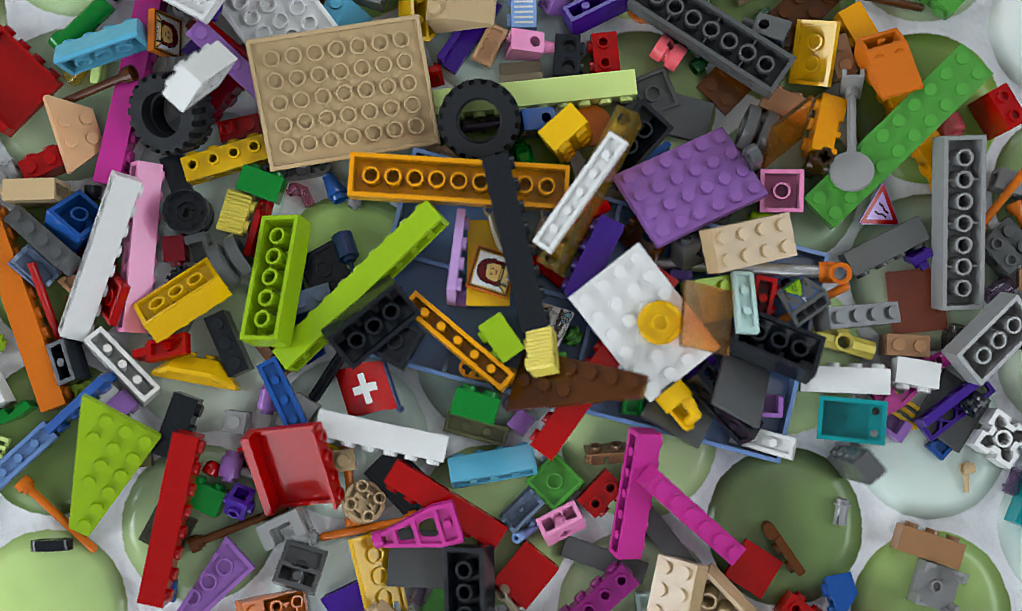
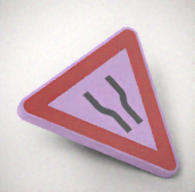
[858,184,899,225]

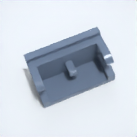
[7,243,62,288]
[499,486,545,534]

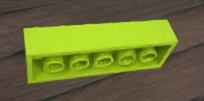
[239,215,312,347]

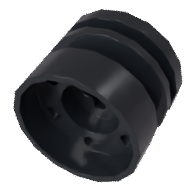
[162,188,214,236]

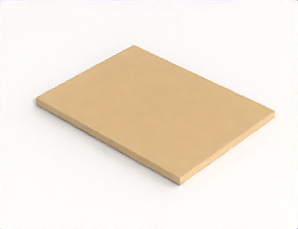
[245,14,441,172]

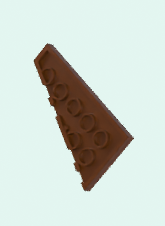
[506,349,649,412]

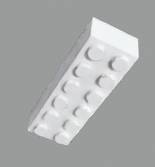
[317,409,450,466]

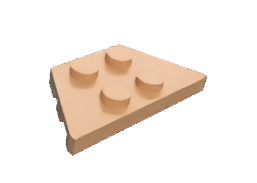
[43,95,102,175]

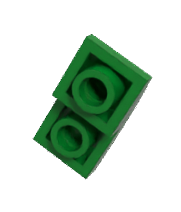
[0,400,39,425]

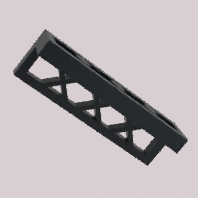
[683,360,764,446]

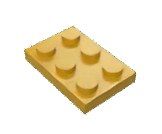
[788,19,841,87]

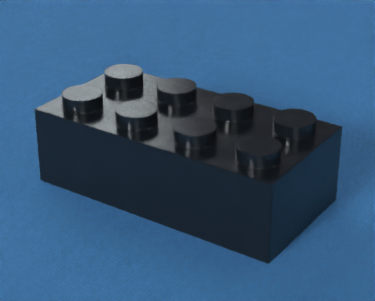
[443,544,496,611]

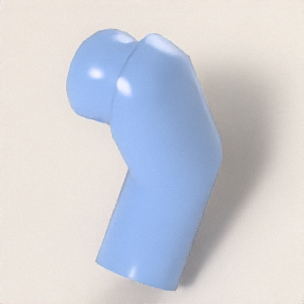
[511,517,538,544]

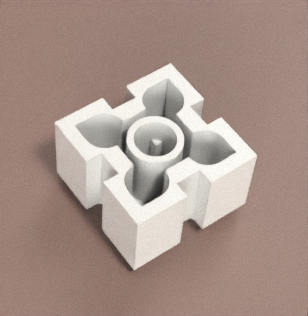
[965,408,1022,469]

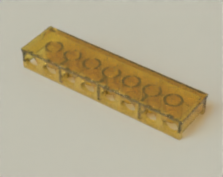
[537,105,642,278]

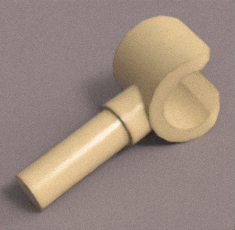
[959,461,976,493]

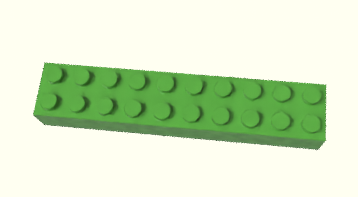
[804,44,994,230]

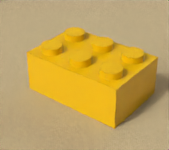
[538,102,593,164]

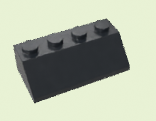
[583,99,674,192]
[320,275,421,370]
[725,311,826,385]

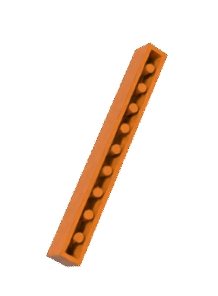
[0,205,73,413]

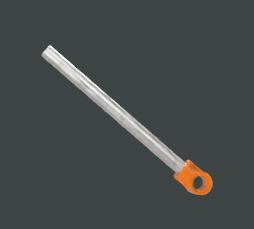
[655,257,852,284]

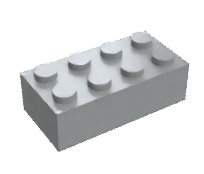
[941,292,1022,386]

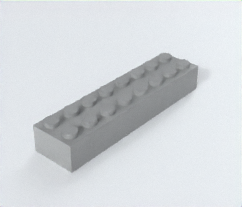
[931,135,987,311]

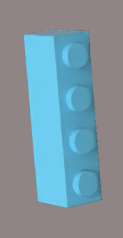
[447,442,538,489]

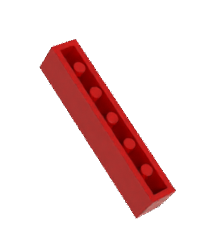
[383,457,508,550]

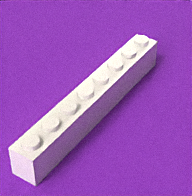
[58,170,143,342]

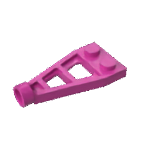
[870,349,951,416]
[372,499,465,549]

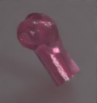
[286,182,315,208]

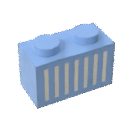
[507,0,537,31]

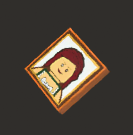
[147,8,182,58]
[465,245,511,299]

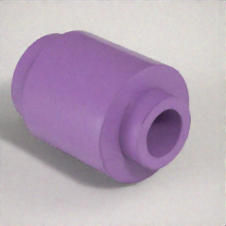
[257,383,277,415]
[218,450,244,483]

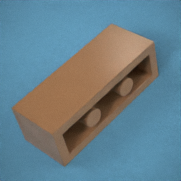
[889,520,966,570]

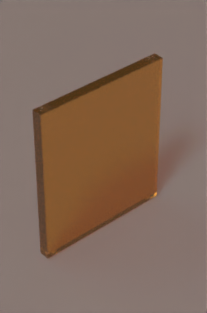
[761,95,814,169]
[679,280,733,356]

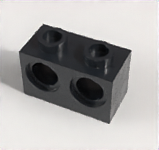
[553,33,584,77]

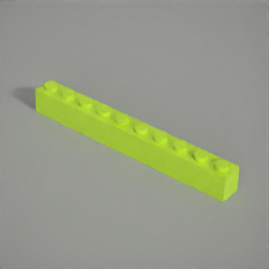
[272,200,450,373]

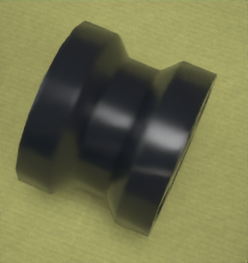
[960,391,989,418]

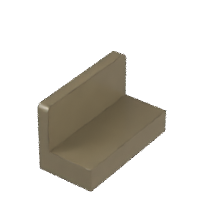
[499,60,543,83]

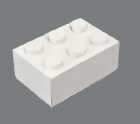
[162,40,238,112]

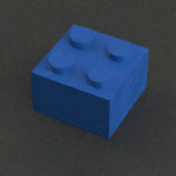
[44,189,100,253]

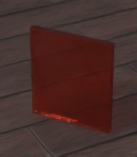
[885,268,948,334]

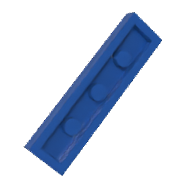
[256,356,309,425]
[44,372,118,434]

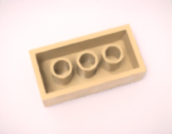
[699,212,797,274]
[647,554,709,611]

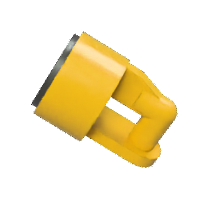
[655,379,702,431]

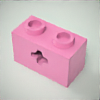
[535,500,586,547]

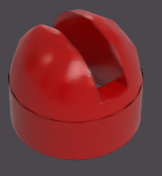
[201,460,220,478]

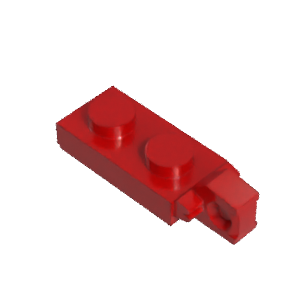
[243,200,274,258]
[132,332,191,363]

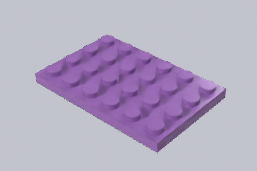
[613,127,768,249]

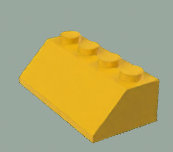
[132,257,232,343]

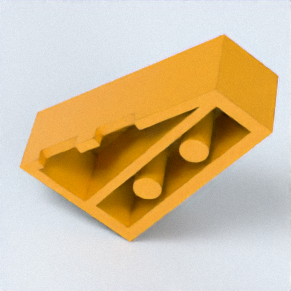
[800,92,847,158]

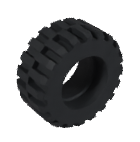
[128,71,215,156]
[438,79,521,160]

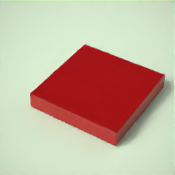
[100,271,131,327]
[723,538,783,599]

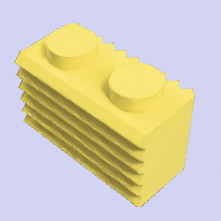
[216,188,258,238]
[523,326,560,378]

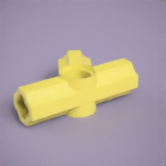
[811,325,877,360]

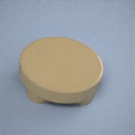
[341,480,386,524]

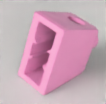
[504,28,555,61]

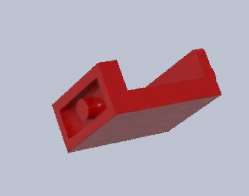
[967,83,1022,141]
[495,539,559,610]

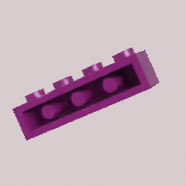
[559,559,640,611]

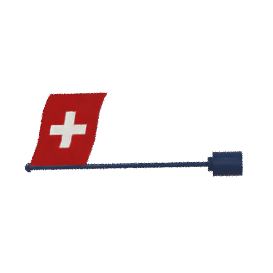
[331,230,404,416]

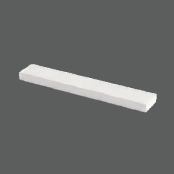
[532,131,629,254]

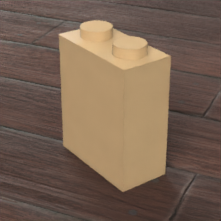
[0,178,71,207]

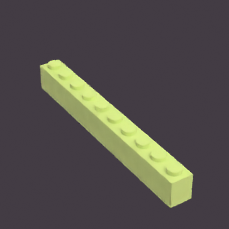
[432,69,637,123]

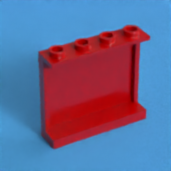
[0,24,64,138]
[240,421,345,516]

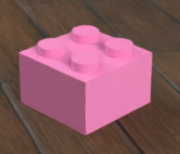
[757,169,804,213]

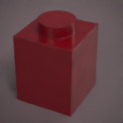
[162,235,191,267]

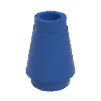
[322,172,348,205]

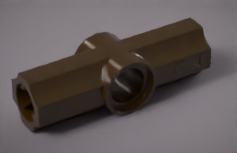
[802,147,835,179]

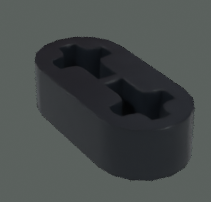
[31,538,73,552]

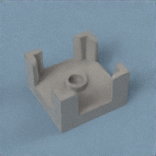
[255,506,314,552]
[906,558,969,611]

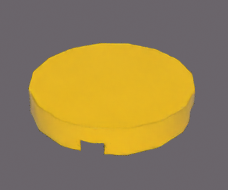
[637,300,682,345]

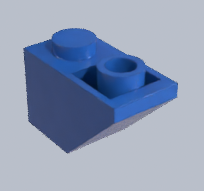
[820,572,858,611]

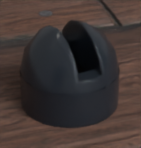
[84,185,102,200]

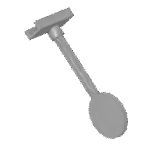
[829,69,875,192]

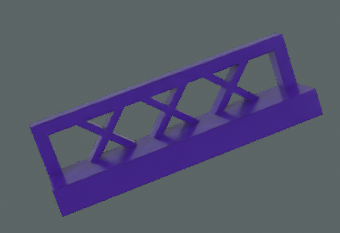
[436,2,502,75]
[913,376,996,442]

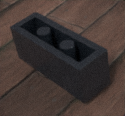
[203,310,255,378]
[151,391,204,459]

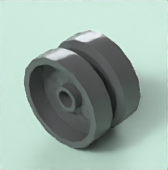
[734,104,780,157]
[206,233,253,288]

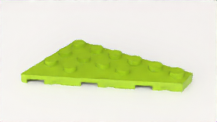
[69,393,161,537]

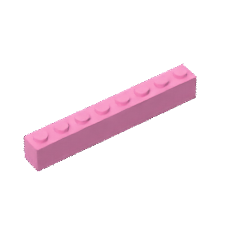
[115,160,165,334]

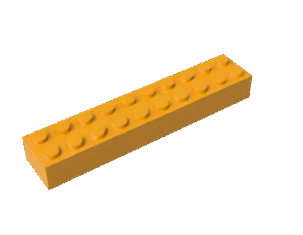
[347,152,570,212]

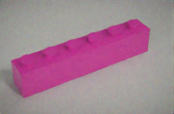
[608,427,663,559]
[635,464,746,566]

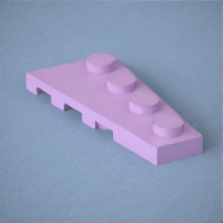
[447,208,470,306]

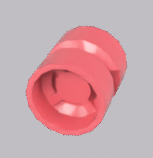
[649,33,688,72]

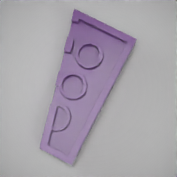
[177,535,256,611]

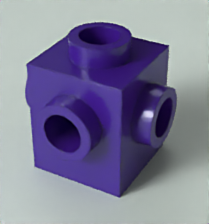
[223,482,256,521]

